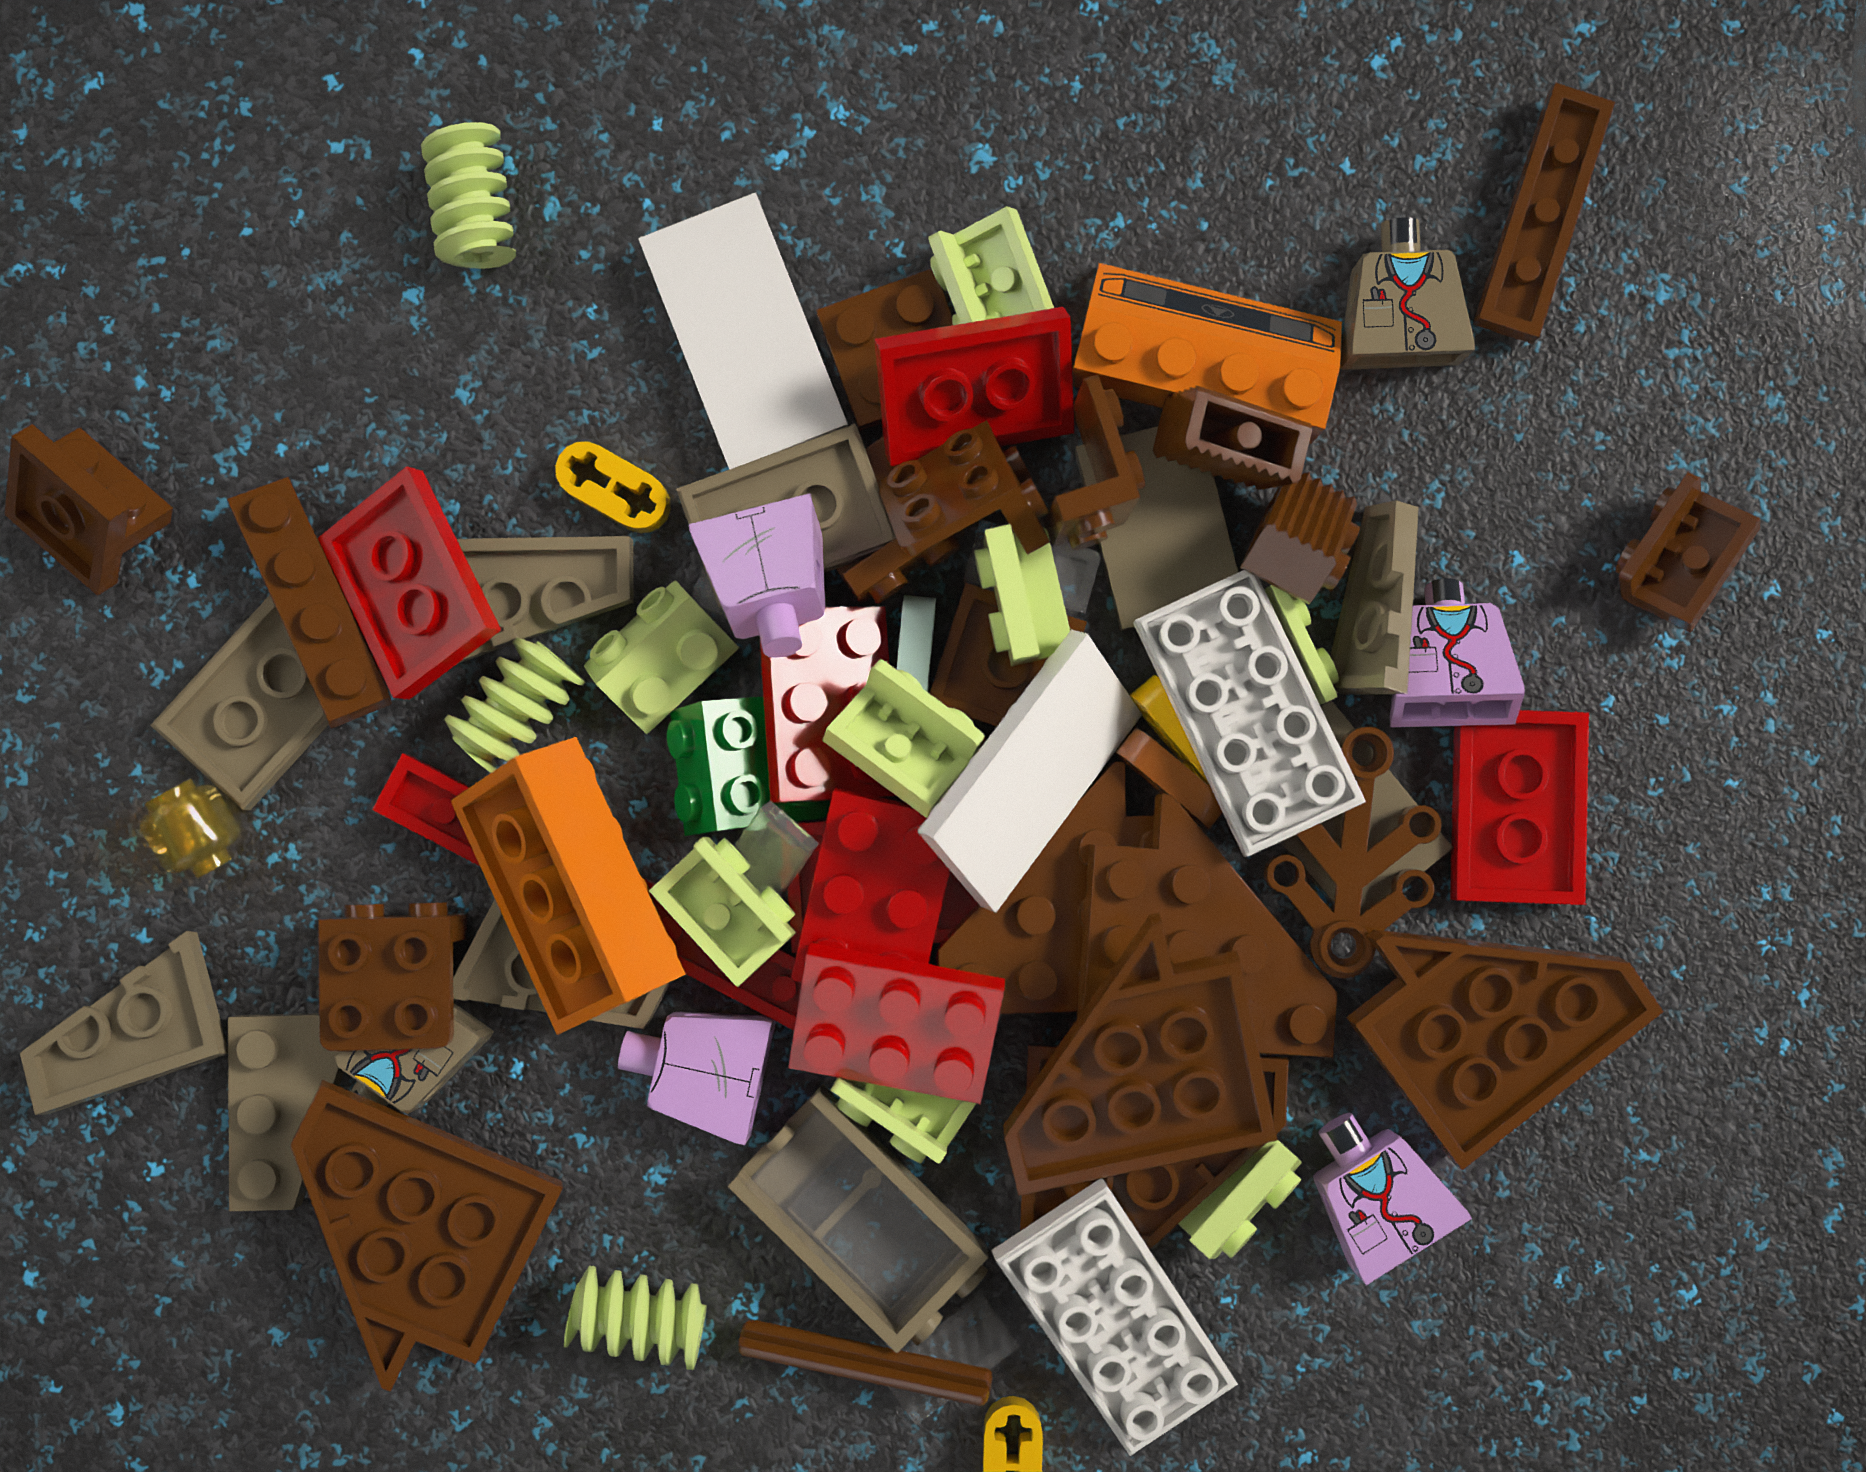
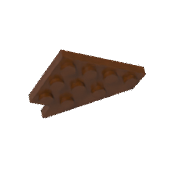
[935,762,1154,1014]
[1346,930,1664,1170]
[290,1080,563,1392]

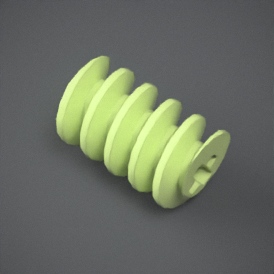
[421,123,516,269]
[444,637,585,773]
[564,1265,707,1370]

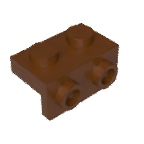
[1615,472,1760,633]

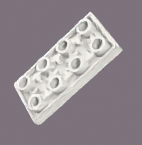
[638,192,848,469]
[1133,570,1366,857]
[917,629,1142,913]
[992,1178,1238,1456]

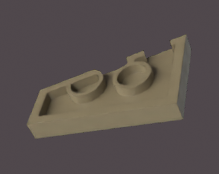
[1330,500,1419,695]
[457,536,634,663]
[453,900,671,1029]
[20,931,228,1115]
[228,1013,344,1211]

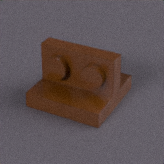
[5,424,173,596]

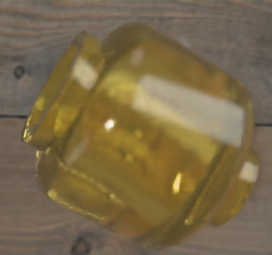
[139,779,241,878]

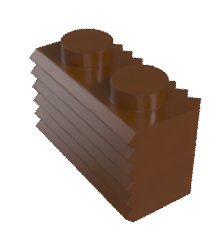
[1152,385,1312,491]
[1240,472,1361,605]

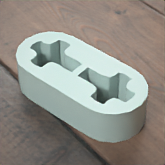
[897,595,936,692]

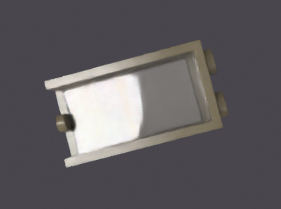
[728,1084,988,1353]

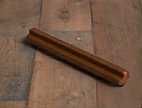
[738,1320,992,1406]

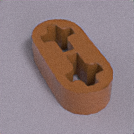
[1115,728,1223,830]

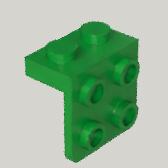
[667,696,830,836]

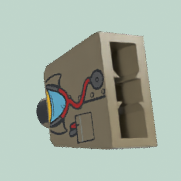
[1340,217,1475,370]
[334,1003,494,1114]

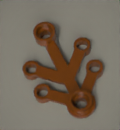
[1264,727,1442,978]

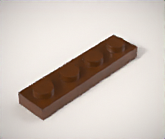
[1473,82,1615,344]
[227,477,392,729]

